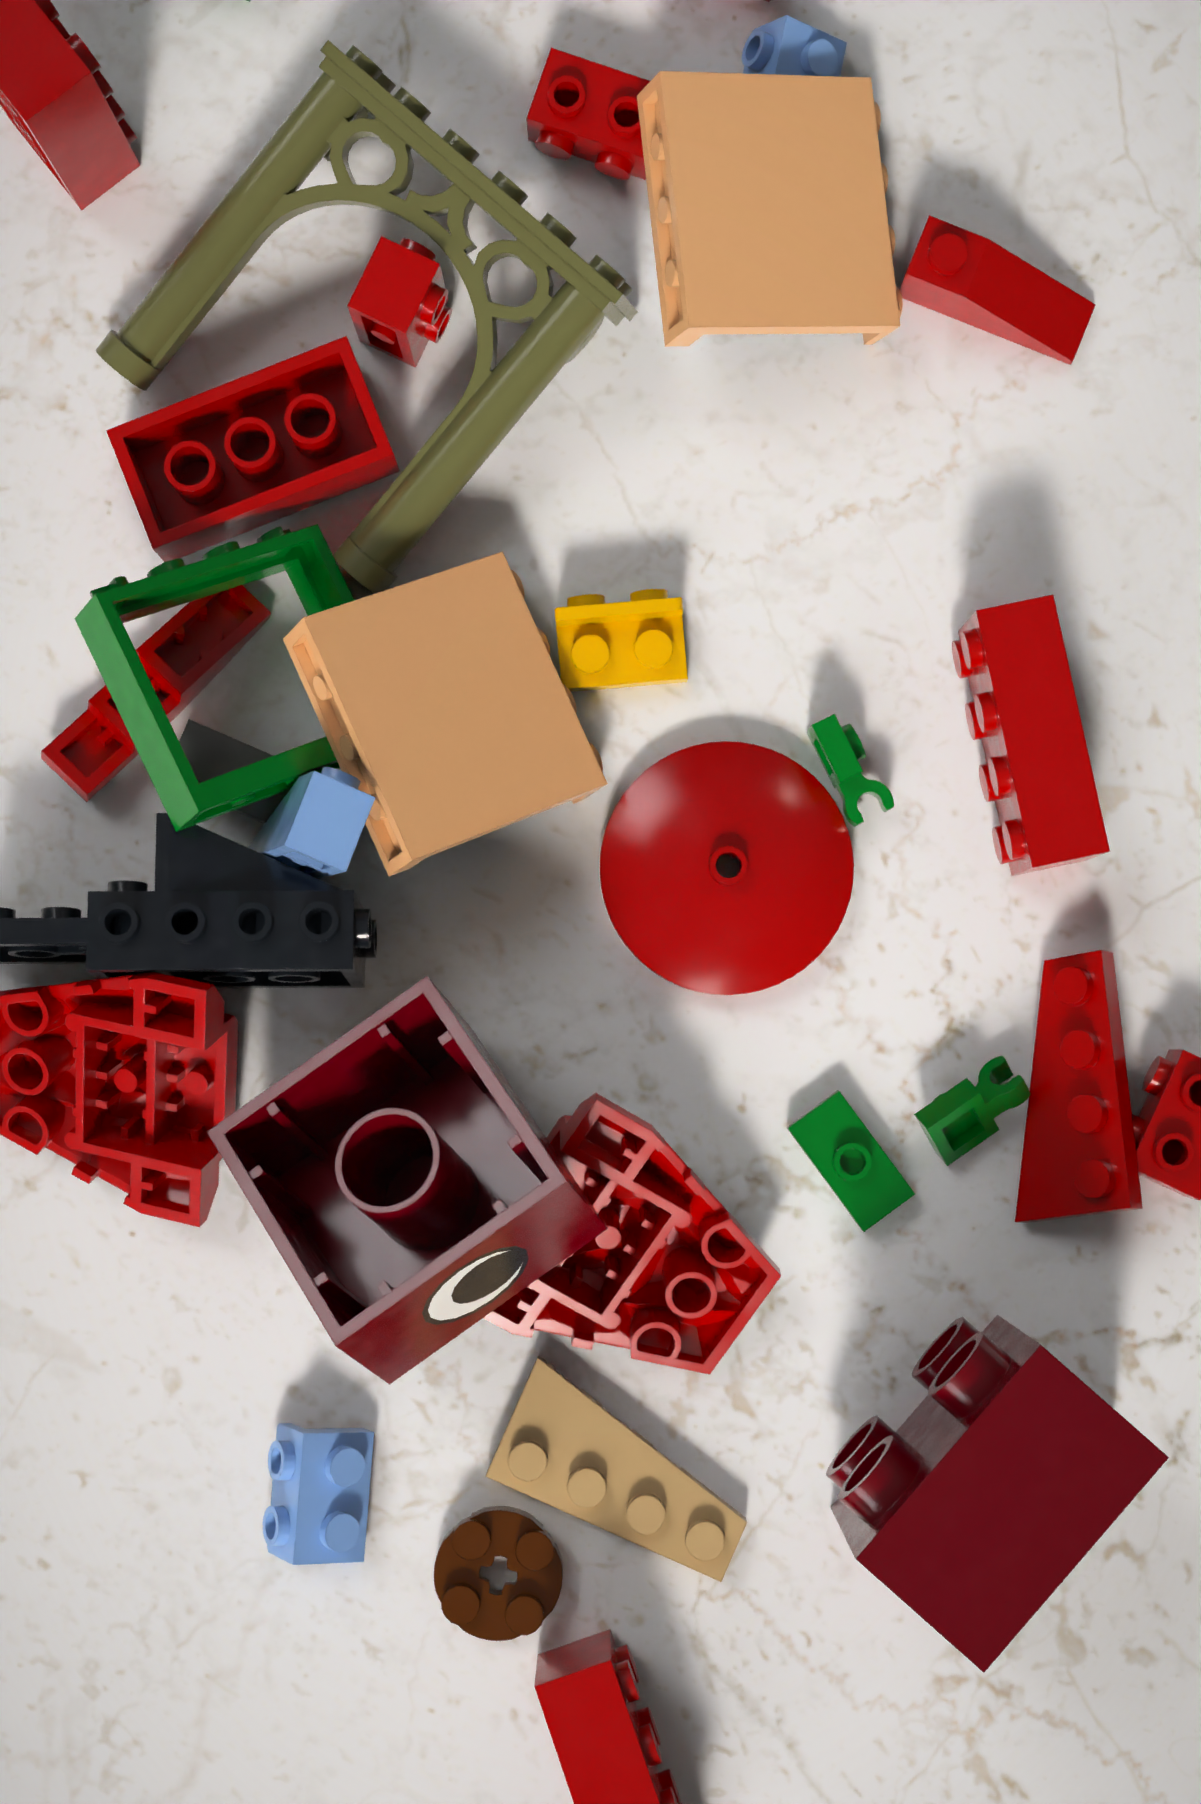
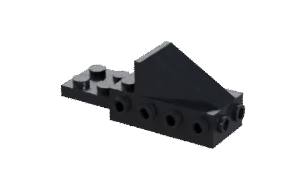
[0,813,377,988]

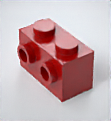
[526,48,650,180]
[347,236,452,368]
[1132,1049,1201,1201]

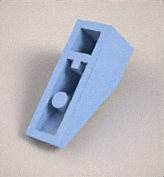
[248,767,375,879]

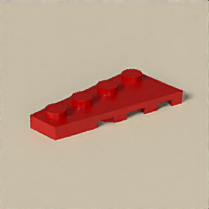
[1015,950,1143,1223]

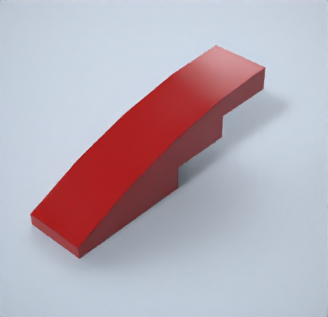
[41,585,271,802]

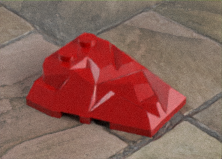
[0,972,238,1227]
[483,1093,781,1375]

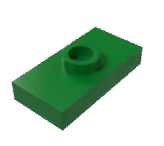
[787,1090,915,1232]

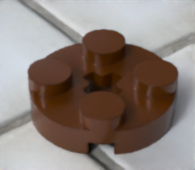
[434,1506,563,1641]

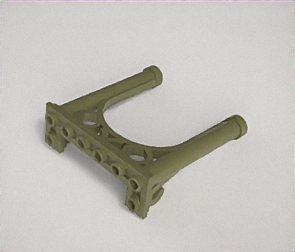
[95,40,638,594]

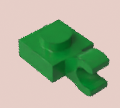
[807,714,894,827]
[914,1056,1031,1166]

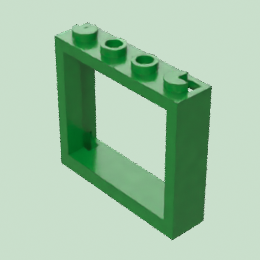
[74,524,354,832]

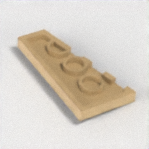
[485,1355,747,1582]

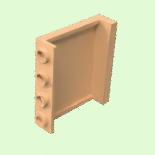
[637,71,903,347]
[283,551,608,877]

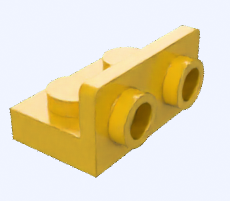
[555,589,688,692]

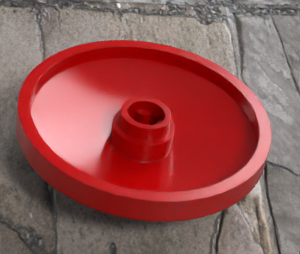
[600,741,854,995]

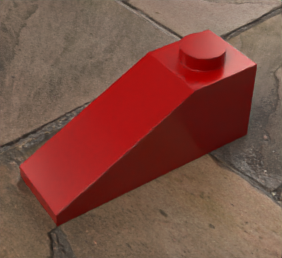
[900,215,1096,365]

